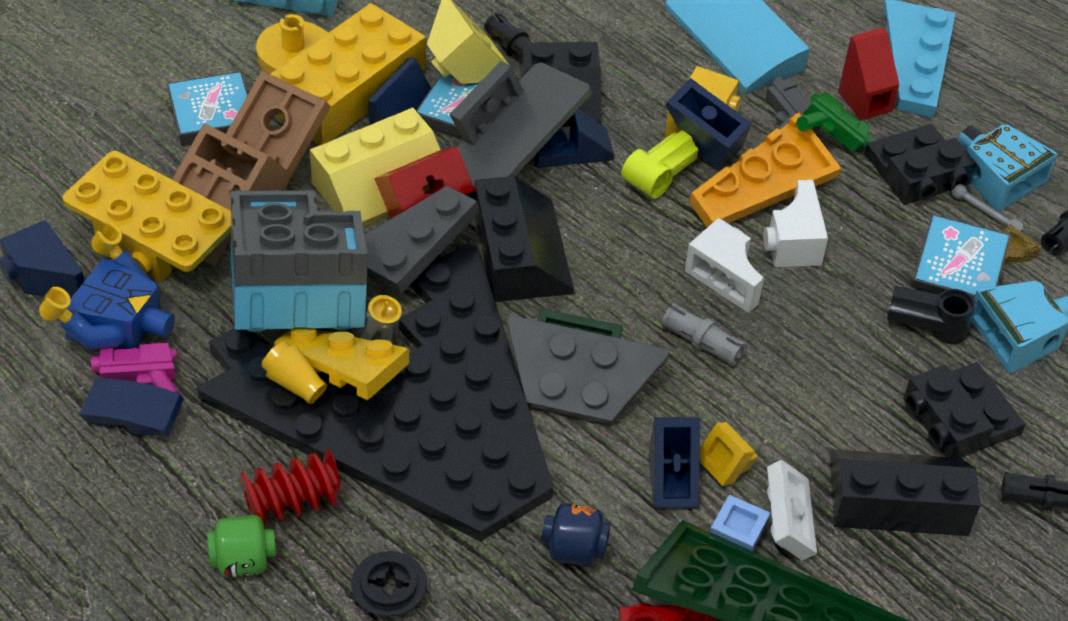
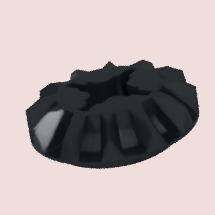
[351,551,427,621]

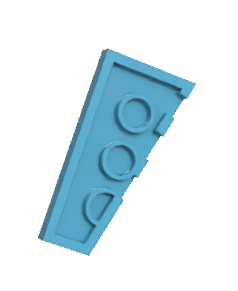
[883,0,956,118]

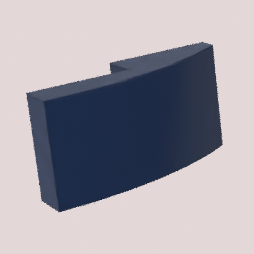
[79,377,184,436]

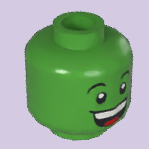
[207,515,276,578]

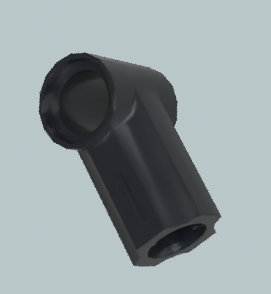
[887,286,975,344]

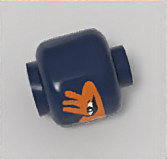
[541,503,611,567]

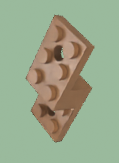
[172,71,331,267]

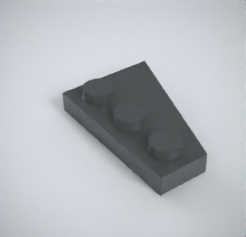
[365,186,480,294]

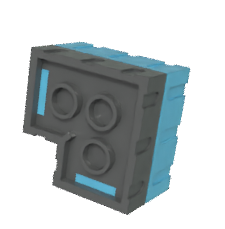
[231,191,368,332]

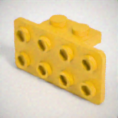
[62,151,231,283]

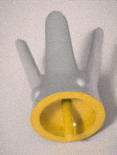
[358,295,402,342]

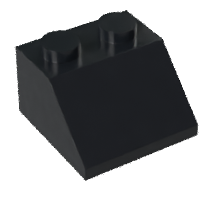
[521,41,601,127]

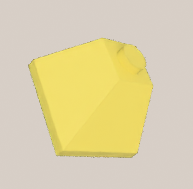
[427,0,517,84]

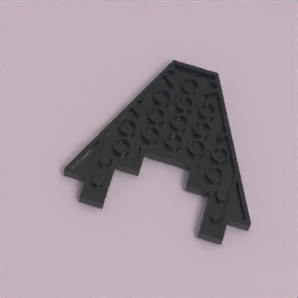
[197,241,553,542]

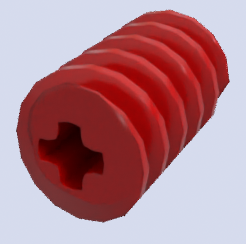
[240,449,341,527]

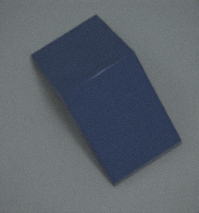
[648,417,700,508]

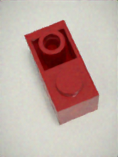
[838,27,899,121]

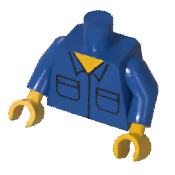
[39,222,175,350]

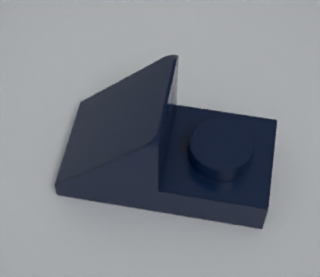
[535,108,614,168]

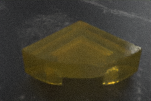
[1001,224,1042,263]

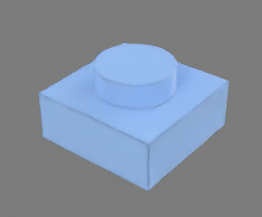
[710,495,770,551]

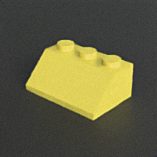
[310,108,440,227]

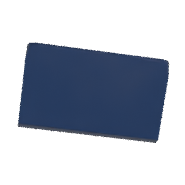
[368,57,431,125]

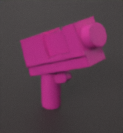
[91,343,180,394]

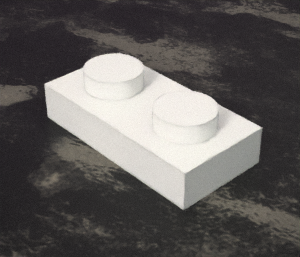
[767,460,817,561]

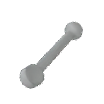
[952,184,1023,236]

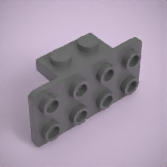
[449,61,592,190]

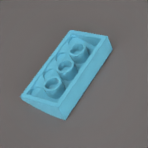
[665,0,810,94]

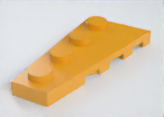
[689,112,842,228]

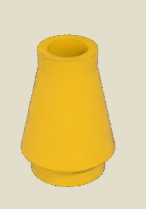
[261,341,327,404]

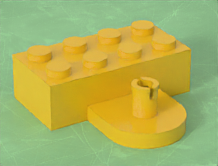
[256,3,426,145]

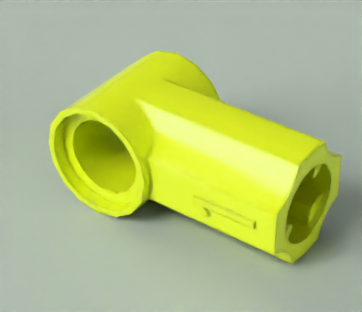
[621,130,699,199]

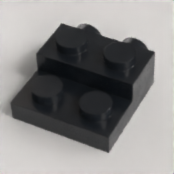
[864,124,976,205]
[903,362,1026,458]

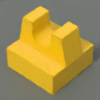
[700,422,758,486]

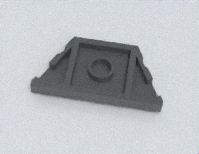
[507,315,670,426]

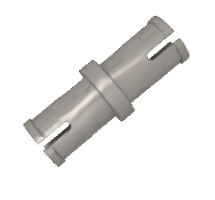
[662,303,747,367]

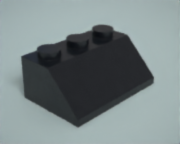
[474,176,574,302]
[830,449,980,536]

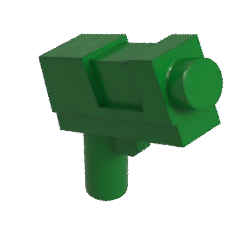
[796,91,873,152]

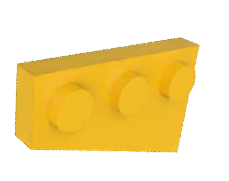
[274,327,409,400]

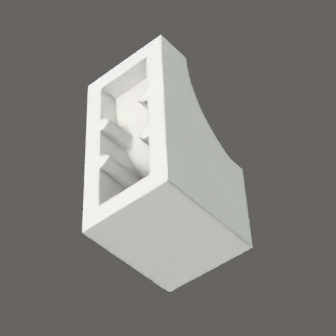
[763,180,828,267]
[685,218,764,313]

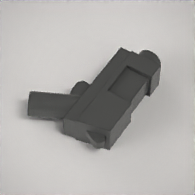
[766,77,821,131]

